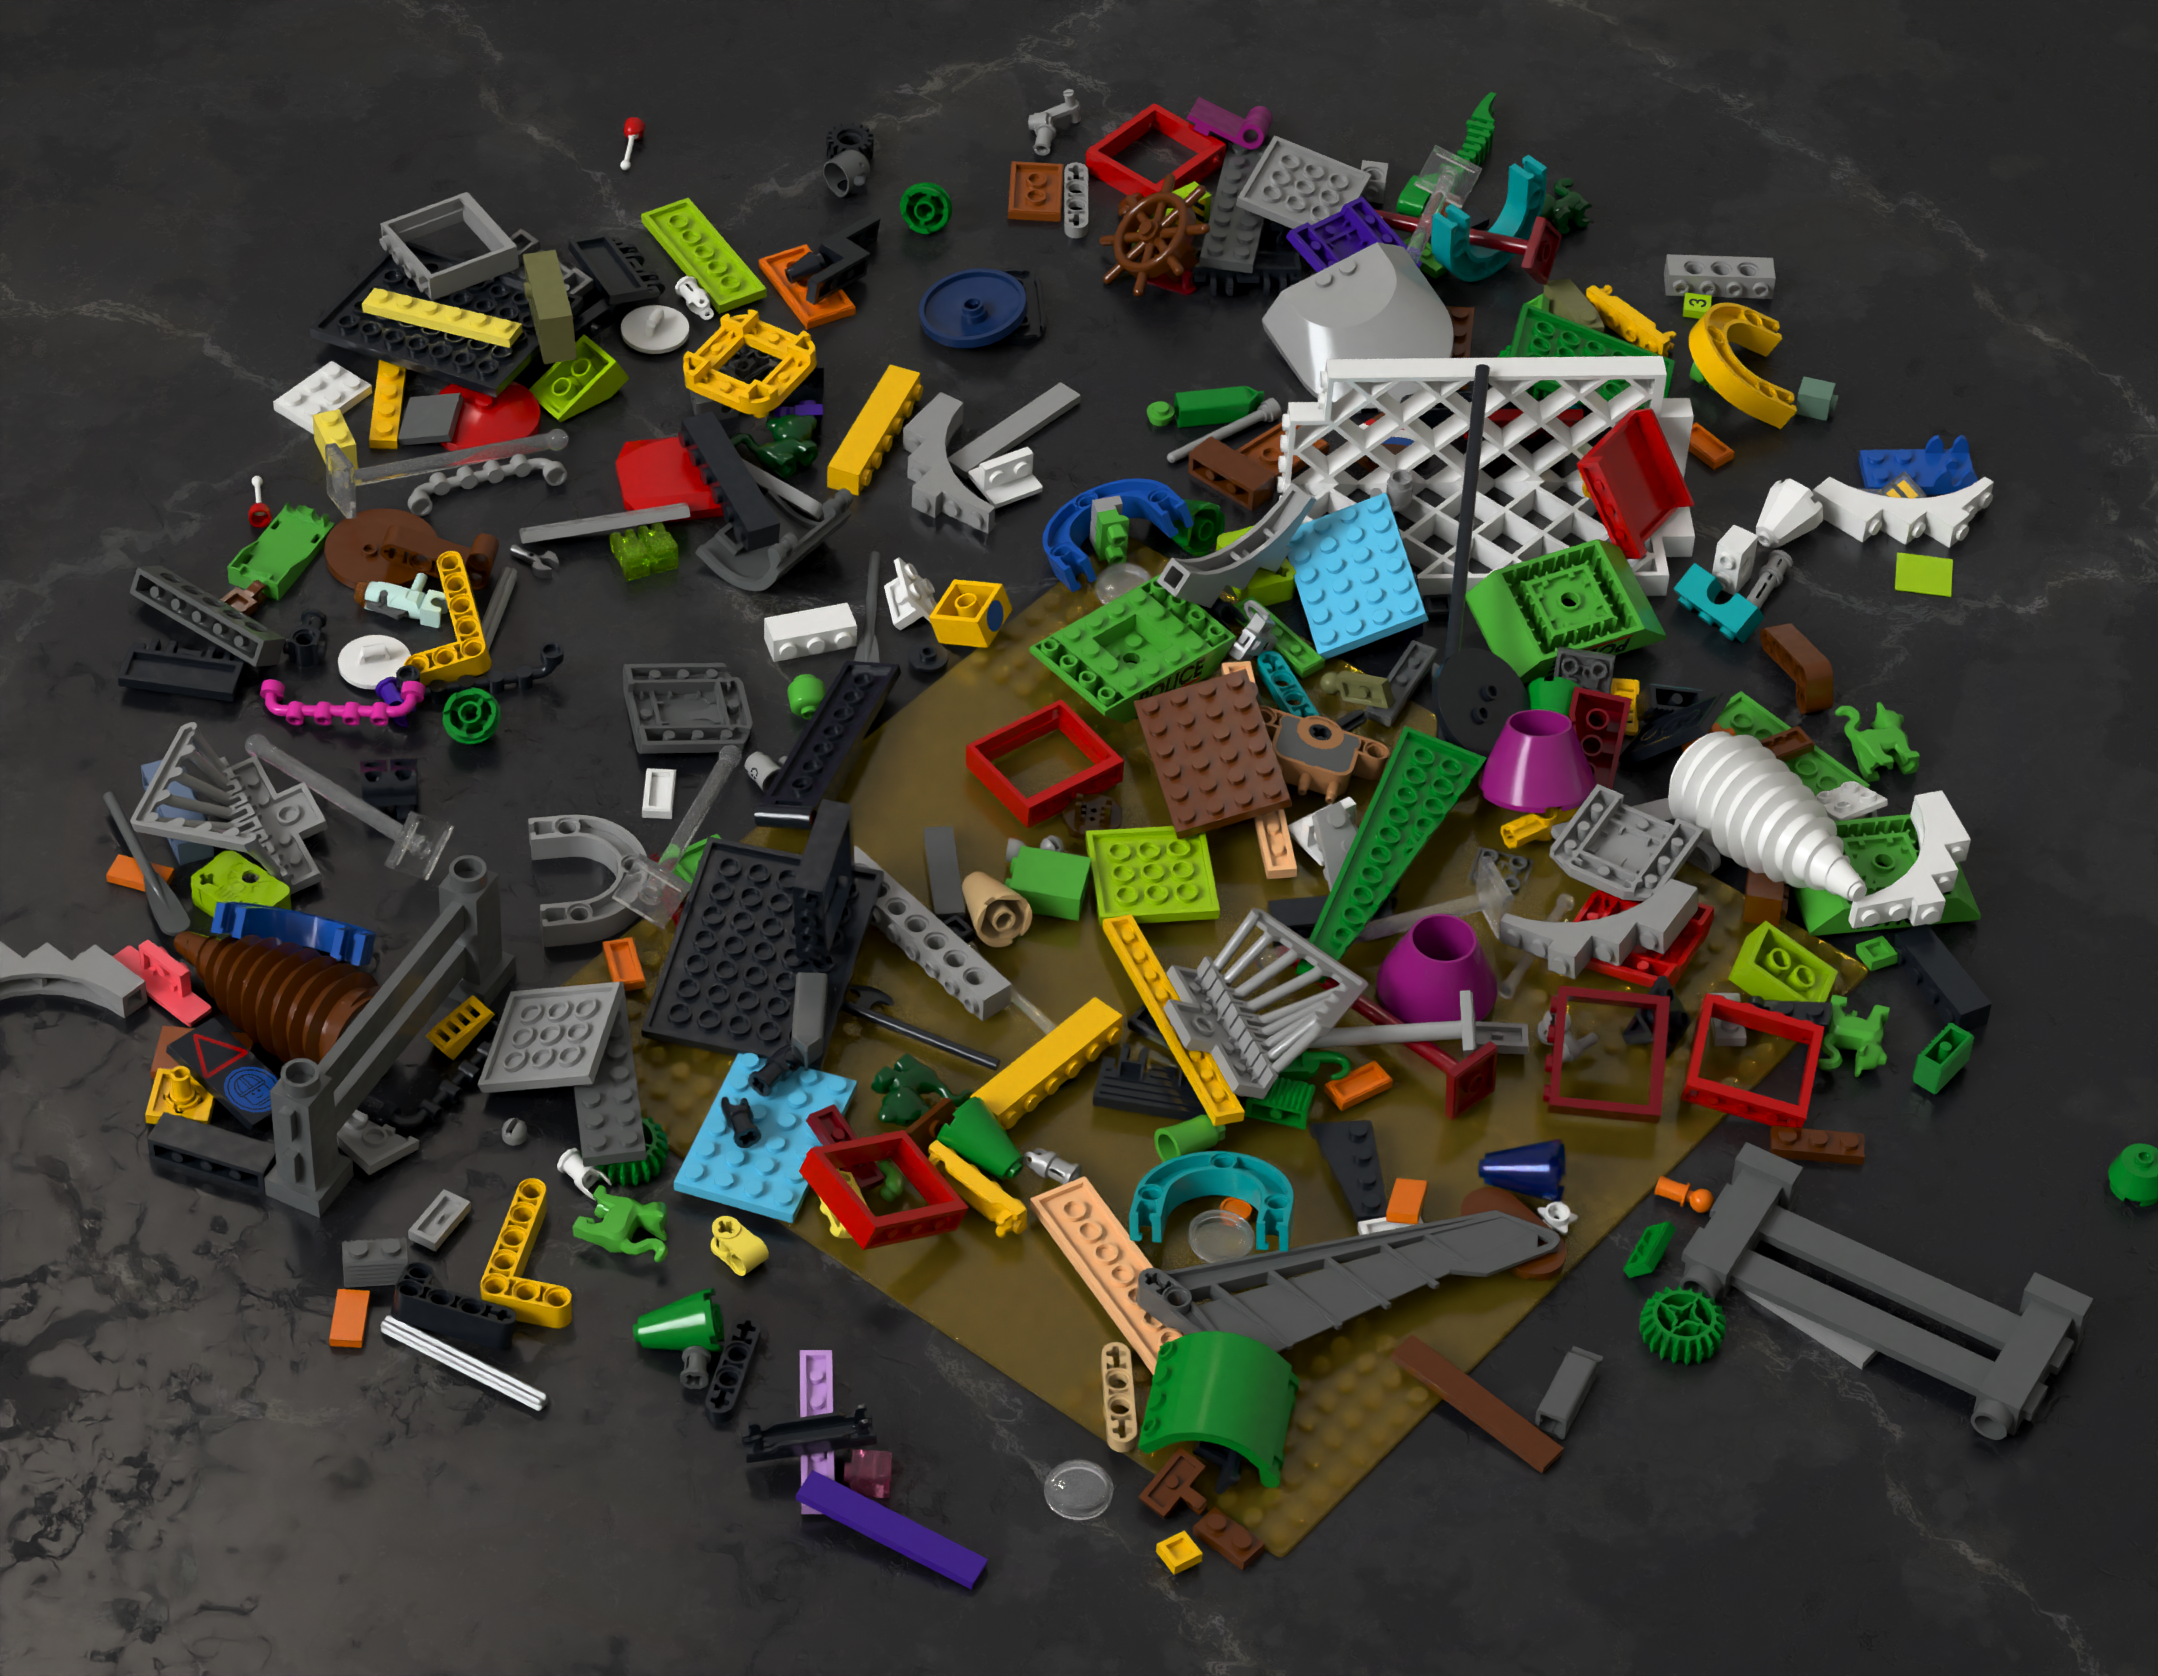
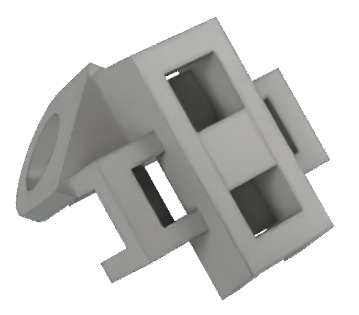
[1229,600,1278,662]

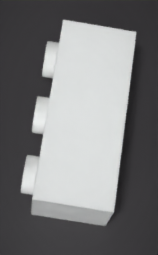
[764,603,857,662]

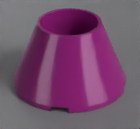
[1478,709,1596,813]
[1376,914,1498,1024]

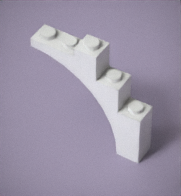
[1811,477,1994,548]
[1848,790,1971,929]

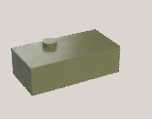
[523,250,577,364]

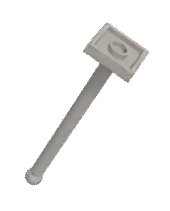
[1307,990,1477,1059]

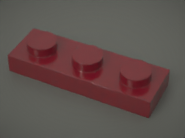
[806,1104,885,1193]

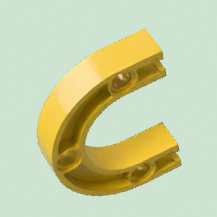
[1689,303,1797,429]

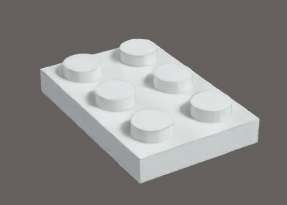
[273,361,372,434]

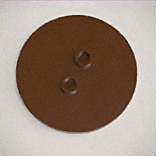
[324,508,437,592]

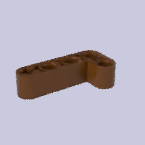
[380,525,499,590]
[1760,623,1833,715]

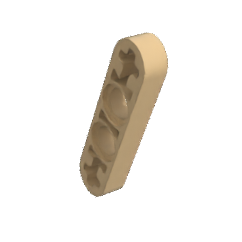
[1101,1342,1137,1452]

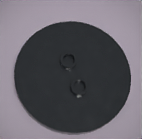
[1432,648,1531,761]

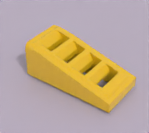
[1610,678,1640,736]
[426,995,495,1061]

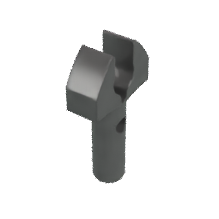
[510,544,559,578]

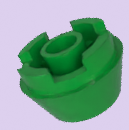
[900,182,953,234]
[443,687,501,744]
[2108,1143,2158,1206]

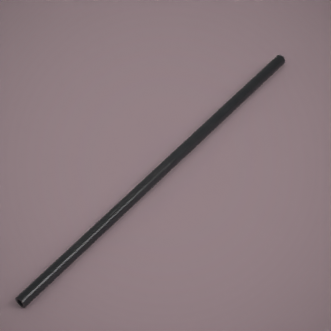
[1436,364,1490,743]

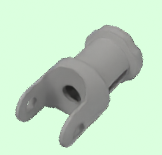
[1023,1148,1082,1185]

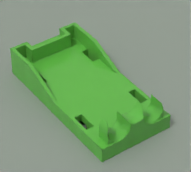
[227,501,335,601]

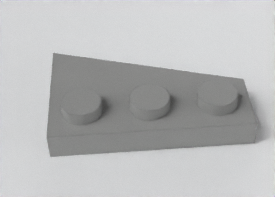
[1312,802,1357,892]
[337,1110,419,1175]

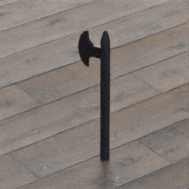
[841,985,1001,1071]

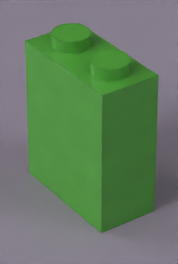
[1005,846,1092,921]

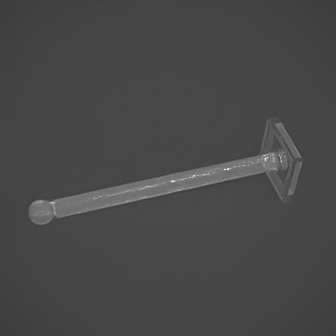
[1406,145,1483,265]
[325,429,568,519]
[245,734,454,880]
[612,745,742,929]
[1254,856,1514,970]

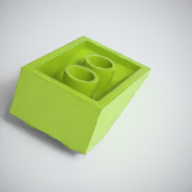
[529,335,630,422]
[1728,921,1838,1002]

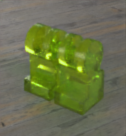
[610,522,679,581]

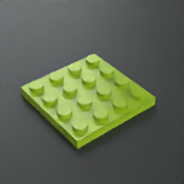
[1085,826,1220,926]

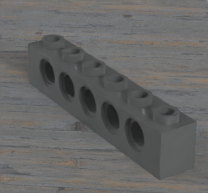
[129,565,286,667]

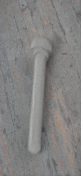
[1167,398,1282,463]

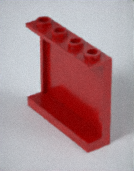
[1577,408,1695,559]

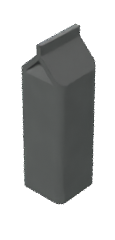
[791,972,828,1071]
[1535,1346,1603,1440]

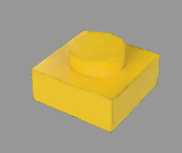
[1156,1530,1203,1575]

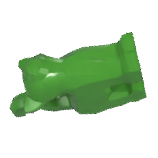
[1835,702,1920,783]
[1817,995,1890,1078]
[572,1185,668,1263]

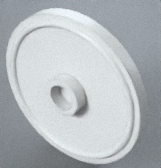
[621,305,689,354]
[338,635,411,690]

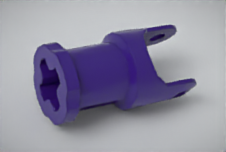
[375,677,417,727]

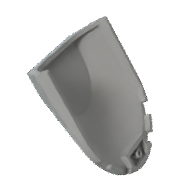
[1262,242,1454,413]

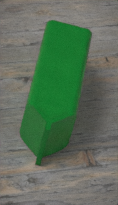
[1174,386,1264,428]

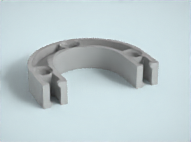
[528,815,649,947]

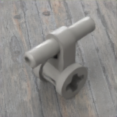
[1536,1010,1598,1064]

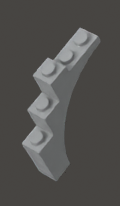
[903,392,995,534]
[1156,482,1317,608]
[1500,879,1698,979]
[0,941,148,1018]

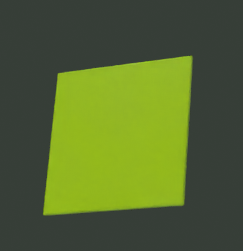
[1895,552,1953,597]

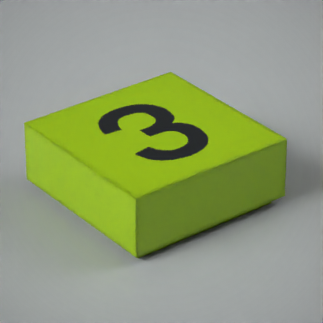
[1683,292,1712,319]

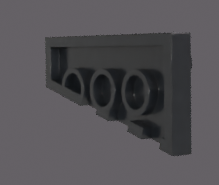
[1309,1120,1388,1225]

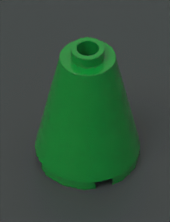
[1150,499,1225,557]
[1527,677,1581,718]
[937,1096,1024,1181]
[633,1287,724,1353]

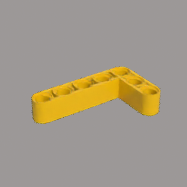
[404,551,492,686]
[480,1178,572,1329]

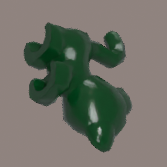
[1540,178,1592,234]
[730,414,818,479]
[871,1053,972,1127]

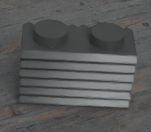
[342,1237,409,1288]

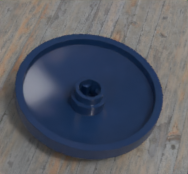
[919,268,1027,348]

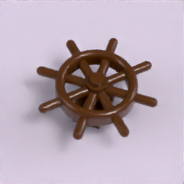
[1100,173,1210,297]

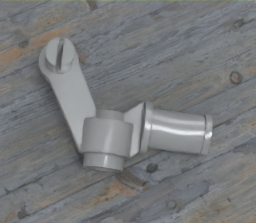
[1028,89,1081,156]

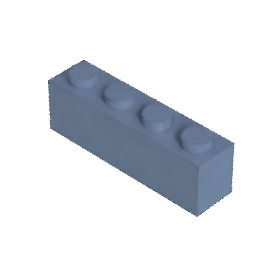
[141,759,214,866]

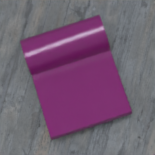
[1187,97,1273,149]

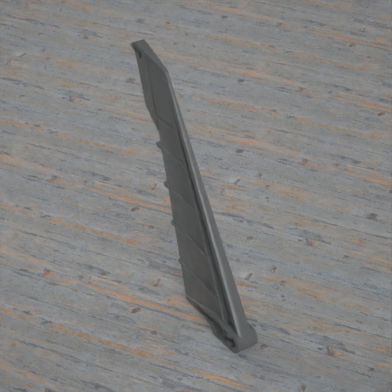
[1136,1210,1560,1352]

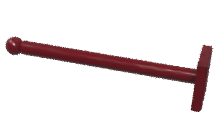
[1374,209,1562,285]
[1278,945,1498,1121]

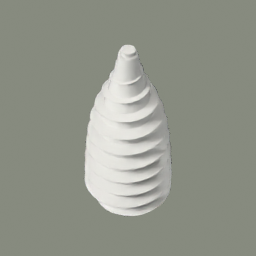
[1668,731,1867,902]

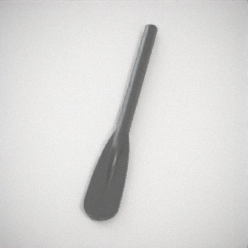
[854,551,881,663]
[103,791,190,936]

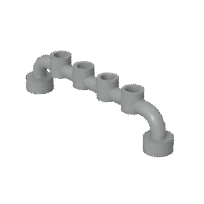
[408,454,567,517]

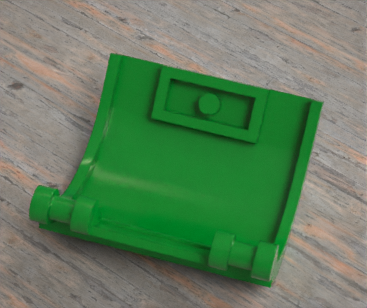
[1138,1331,1300,1488]

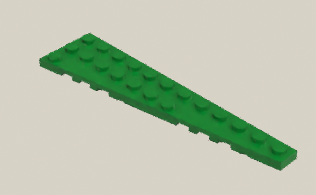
[1295,726,1487,984]

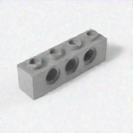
[1664,254,1776,299]

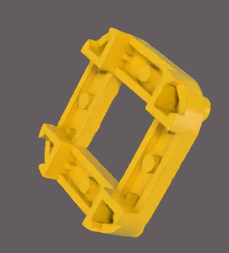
[683,310,817,418]

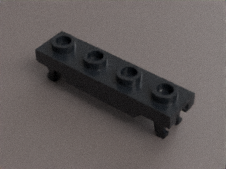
[741,1404,877,1463]

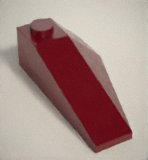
[1568,686,1632,790]

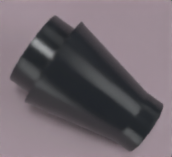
[785,251,827,284]

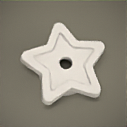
[1537,1201,1578,1235]

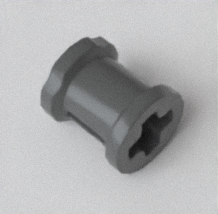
[680,1346,712,1389]

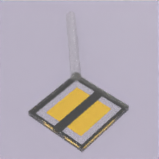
[1856,471,1927,499]

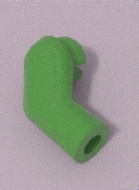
[878,1161,905,1202]

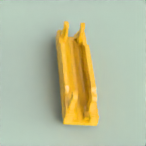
[1586,285,1676,358]
[928,1140,1027,1238]

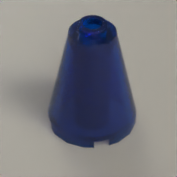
[1478,1139,1566,1202]

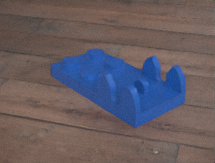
[1858,435,1978,495]

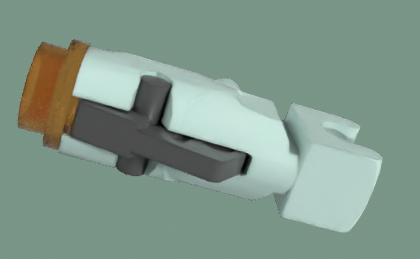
[354,573,448,628]

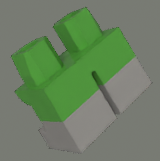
[1089,495,1129,566]

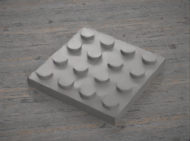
[1236,135,1372,229]
[478,982,625,1093]

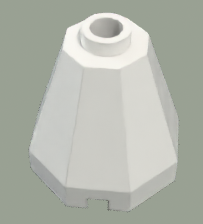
[1756,478,1823,548]

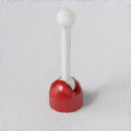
[620,117,645,171]
[248,476,271,528]

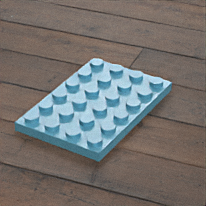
[1287,492,1429,660]
[674,1053,857,1223]

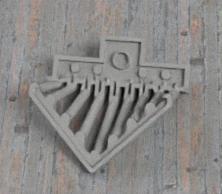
[130,722,328,895]
[1163,908,1368,1099]

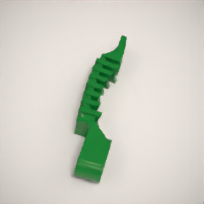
[1396,92,1497,218]

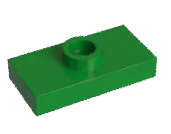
[1623,1221,1676,1278]

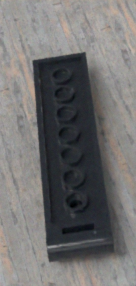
[754,661,901,831]

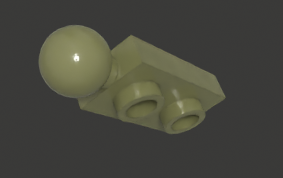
[1320,671,1395,709]

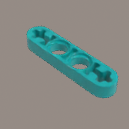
[1256,651,1319,718]

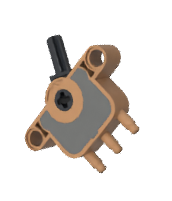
[1259,706,1389,804]

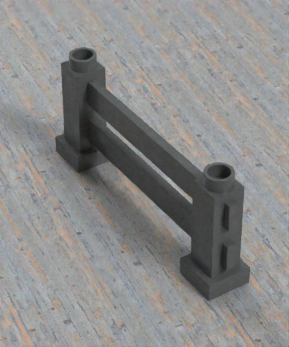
[264,855,516,1218]
[1679,1142,2094,1440]

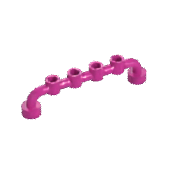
[260,679,426,726]

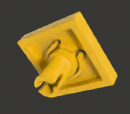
[145,1066,216,1124]

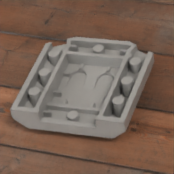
[1549,784,1704,901]

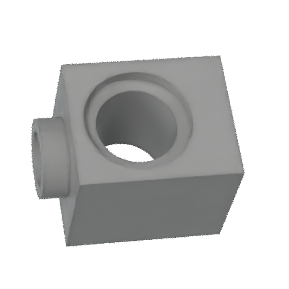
[1361,160,1389,203]

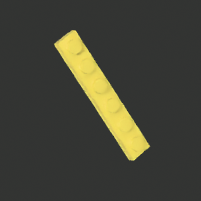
[362,288,522,348]

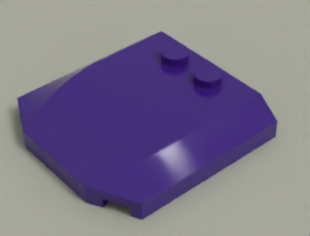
[1286,196,1422,273]

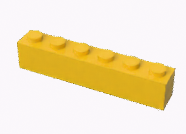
[827,364,923,496]
[970,997,1123,1130]

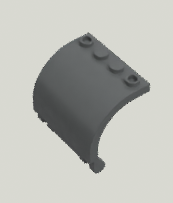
[695,488,853,591]

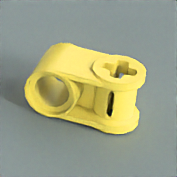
[710,1216,769,1276]

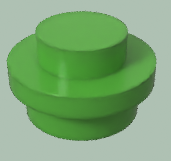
[1147,401,1174,426]

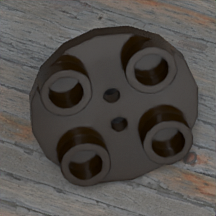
[1063,793,1123,839]

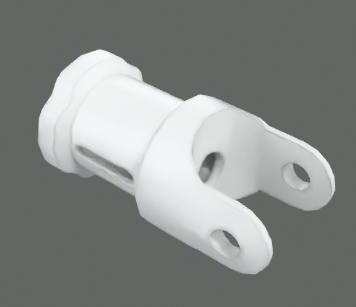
[675,276,714,320]
[557,1148,612,1201]

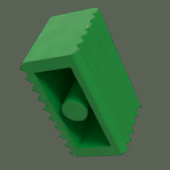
[1912,1023,1975,1094]
[1245,1077,1316,1130]

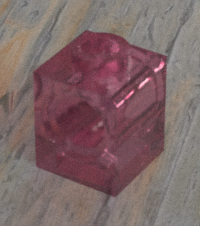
[844,1449,892,1498]

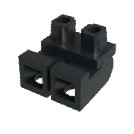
[360,758,418,821]

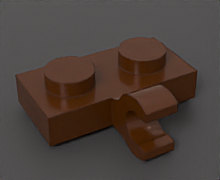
[1139,1447,1208,1520]

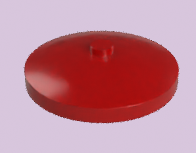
[437,381,541,458]

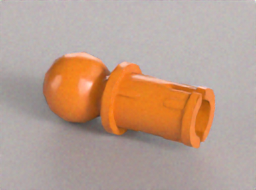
[1654,1175,1715,1213]

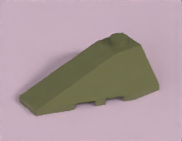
[1543,278,1605,333]

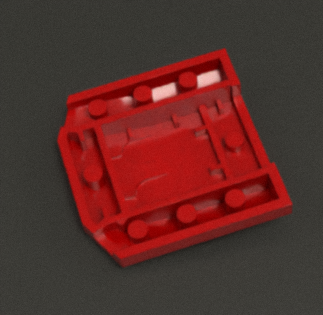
[616,436,723,525]
[1573,890,1714,988]

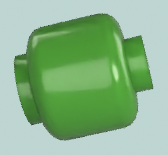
[787,674,826,719]

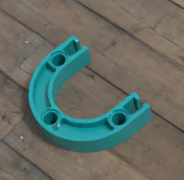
[1431,154,1547,282]
[1129,1151,1294,1252]

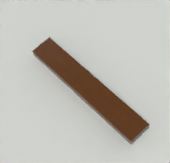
[1390,1334,1564,1473]

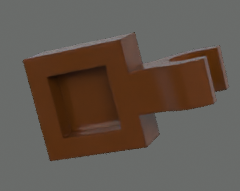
[219,580,267,616]

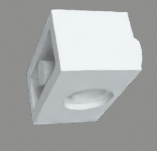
[1712,525,1758,595]

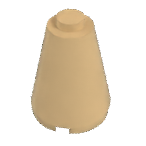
[962,871,1032,947]

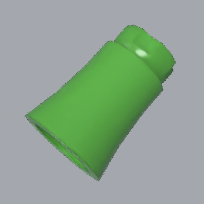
[1154,1114,1226,1162]

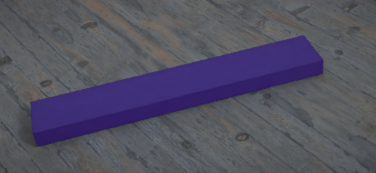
[795,1470,988,1590]

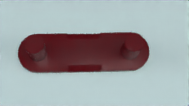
[1134,257,1196,295]

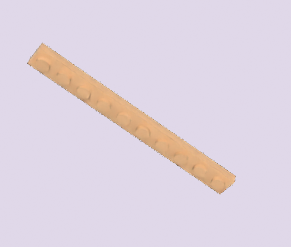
[1221,661,1297,879]

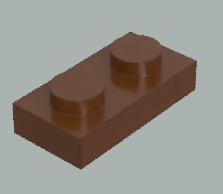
[1192,1507,1265,1570]

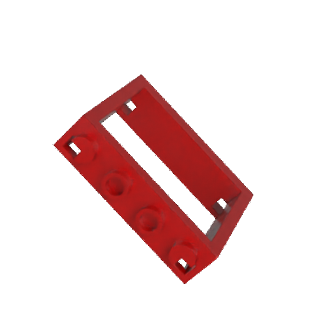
[1085,103,1226,198]
[965,699,1124,829]
[1679,993,1824,1128]
[799,1130,969,1250]

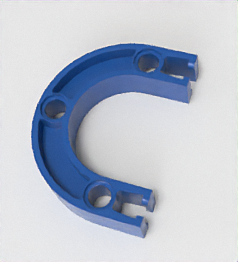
[1042,478,1194,593]
[211,901,377,966]

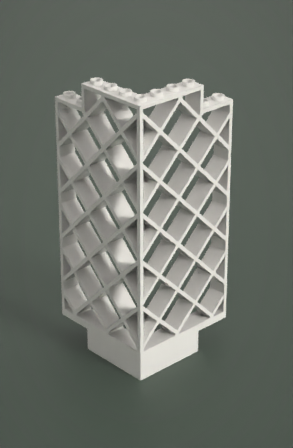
[1276,356,1695,599]

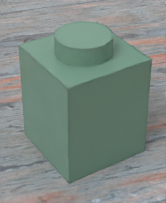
[1795,376,1838,421]

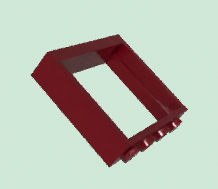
[1542,986,1670,1124]

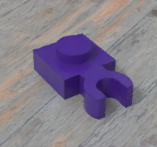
[774,400,823,421]

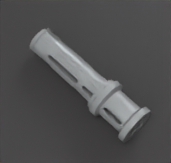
[1746,550,1793,610]

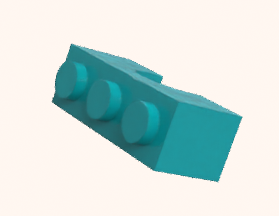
[1673,563,1765,644]

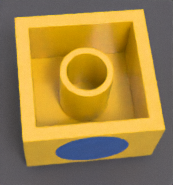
[929,579,1013,648]

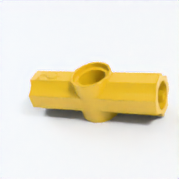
[1500,806,1581,849]

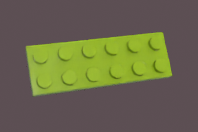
[641,198,767,314]

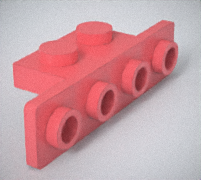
[112,939,212,1027]

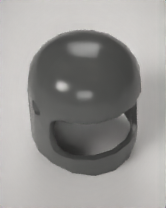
[823,150,871,197]

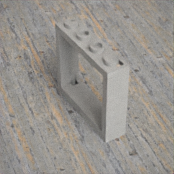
[379,192,519,300]

